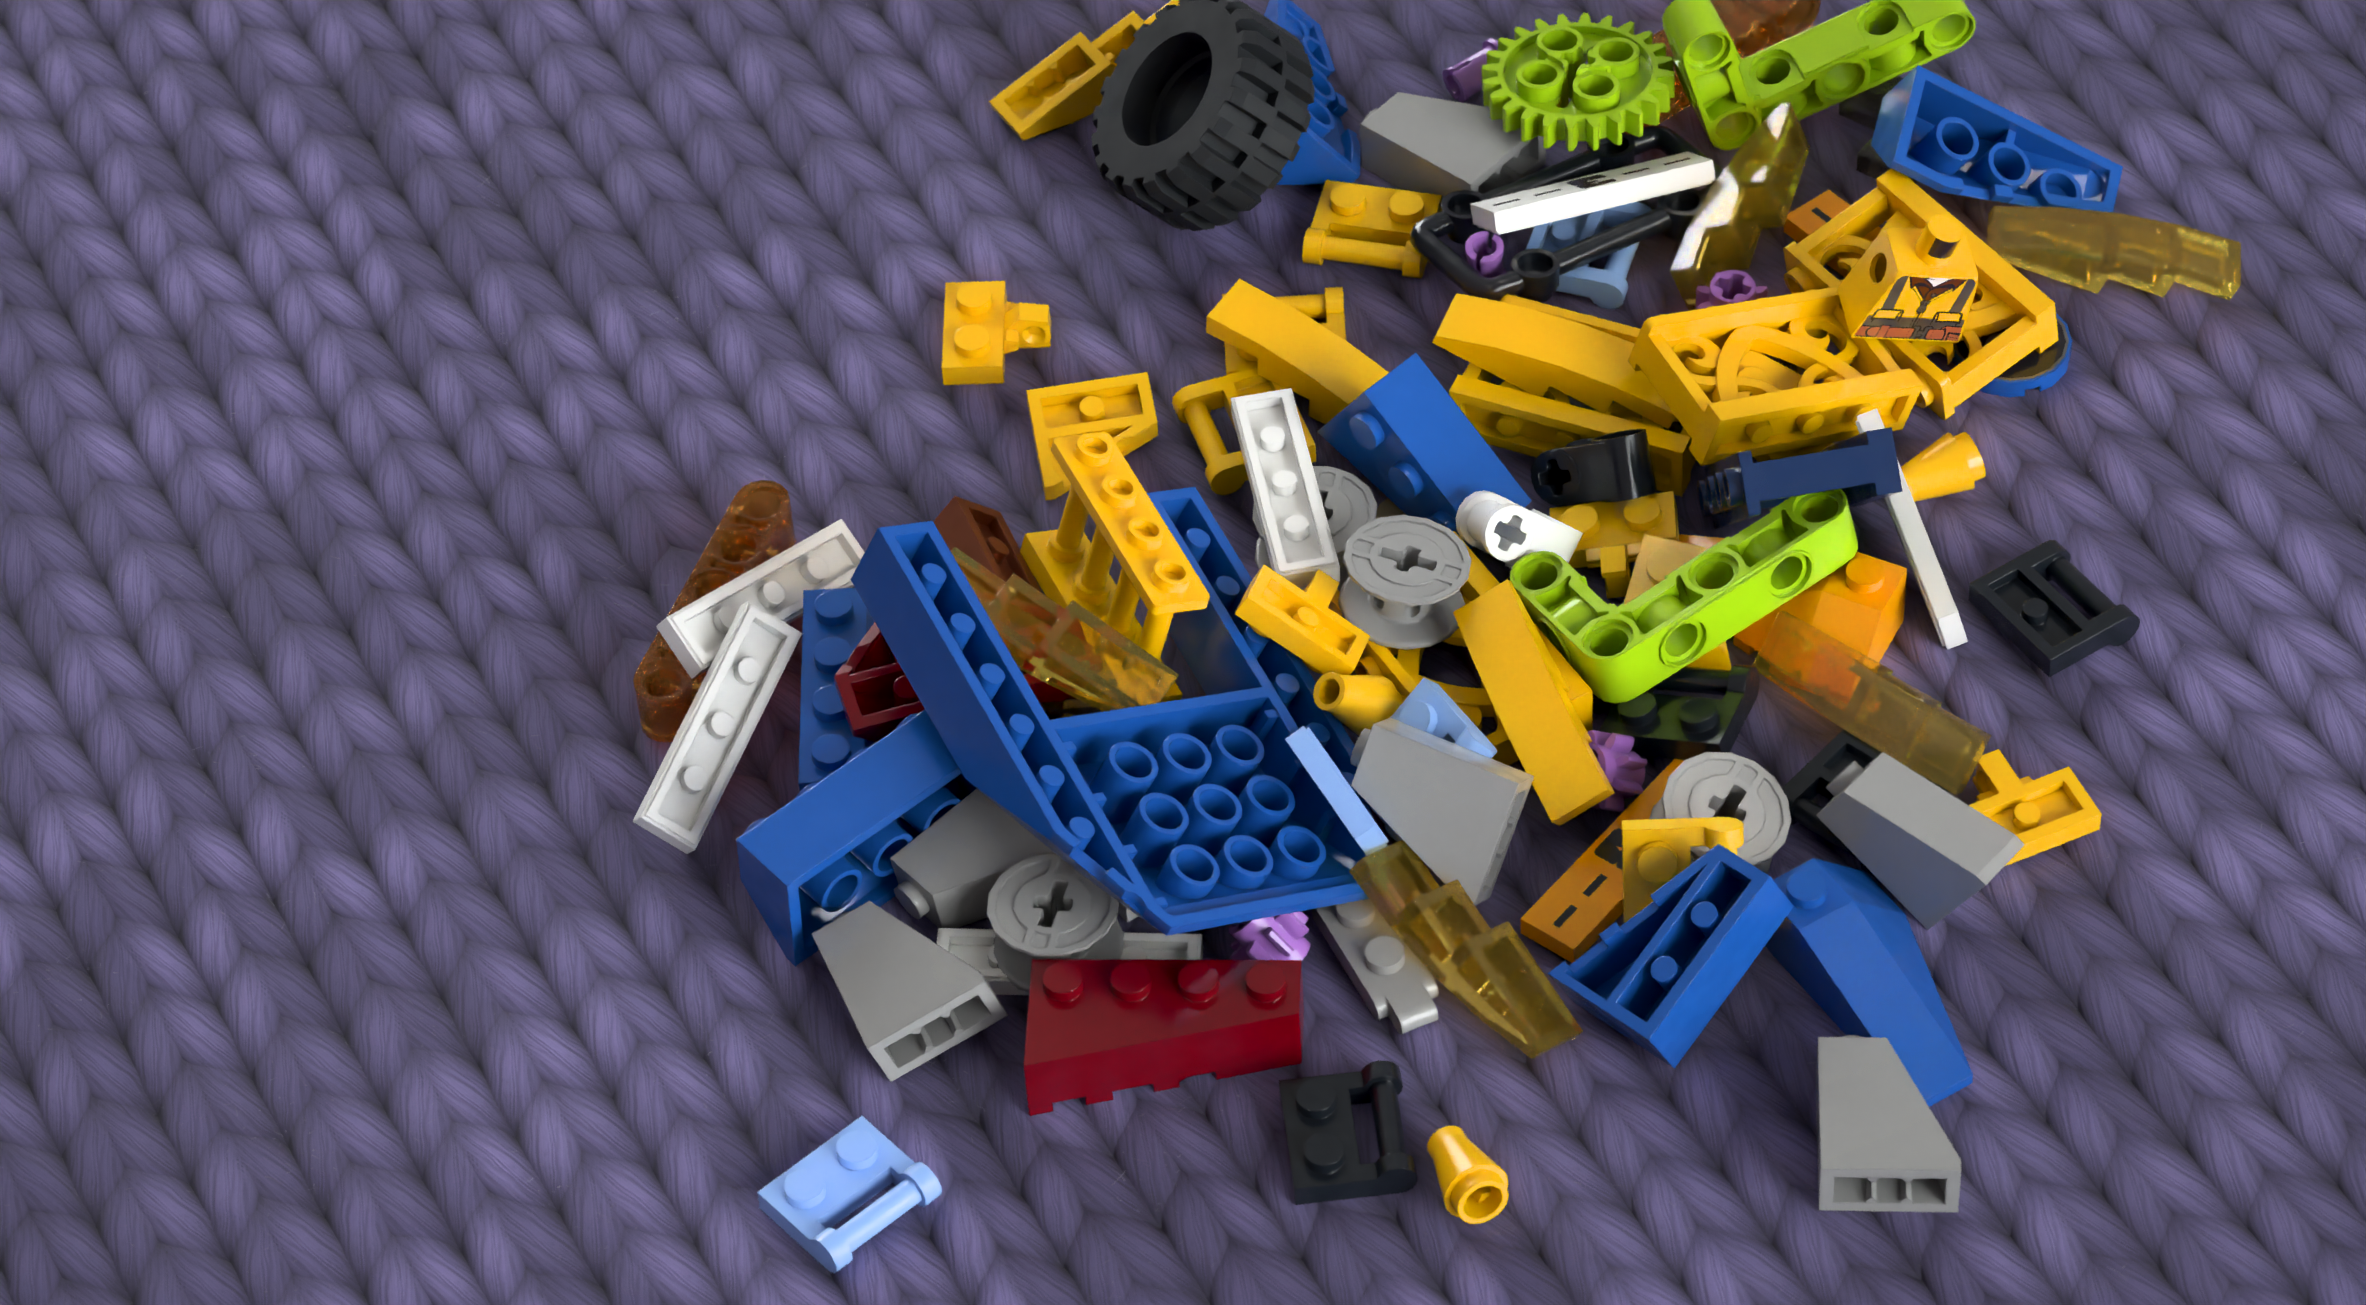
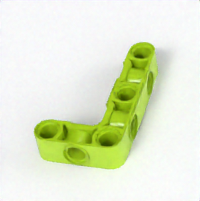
[1662,0,1976,150]
[1510,489,1858,704]

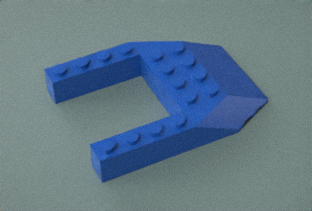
[851,487,1385,936]

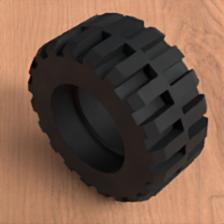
[1091,0,1315,231]

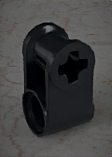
[1531,429,1657,505]

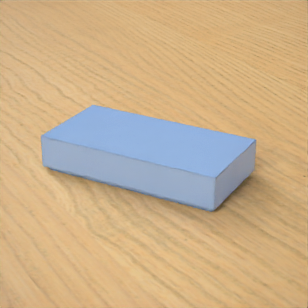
[1285,726,1389,860]

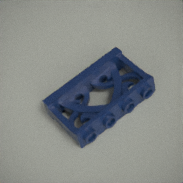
[1697,427,1903,529]

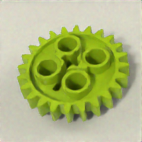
[1482,13,1675,151]

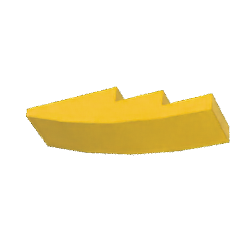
[989,0,1179,141]
[1206,279,1389,424]
[1432,293,1696,429]
[1453,579,1615,826]

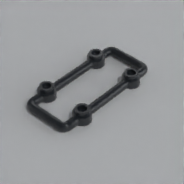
[1410,125,1736,303]

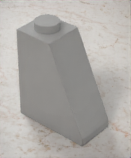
[1359,92,1546,200]
[1350,718,1534,906]
[1816,752,2025,930]
[890,789,1054,928]
[812,901,1008,1082]
[1816,1035,1961,1212]

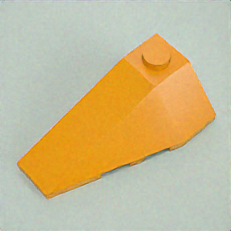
[1679,534,1907,706]

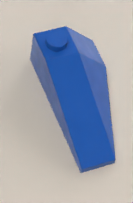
[1264,0,1361,185]
[1871,65,2123,220]
[1765,858,1973,1107]

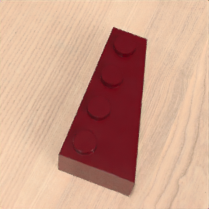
[1024,959,1304,1116]

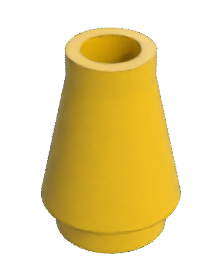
[1901,432,1986,502]
[1313,672,1403,736]
[1427,1126,1509,1224]

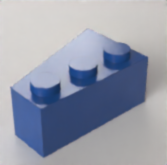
[1317,353,1532,549]
[1547,844,1794,1069]

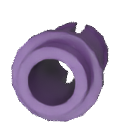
[1442,38,1498,103]
[1463,231,1507,295]

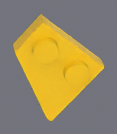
[1026,372,1158,501]

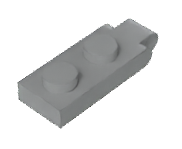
[1312,895,1439,1034]

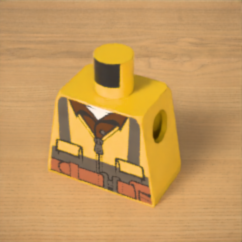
[1837,214,1978,343]

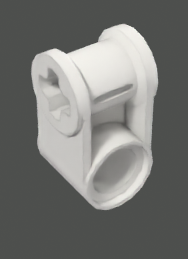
[1455,490,1583,569]

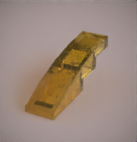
[1670,102,1810,311]
[1987,206,2241,301]
[951,547,1179,711]
[1752,610,1992,795]
[1349,840,1583,1059]

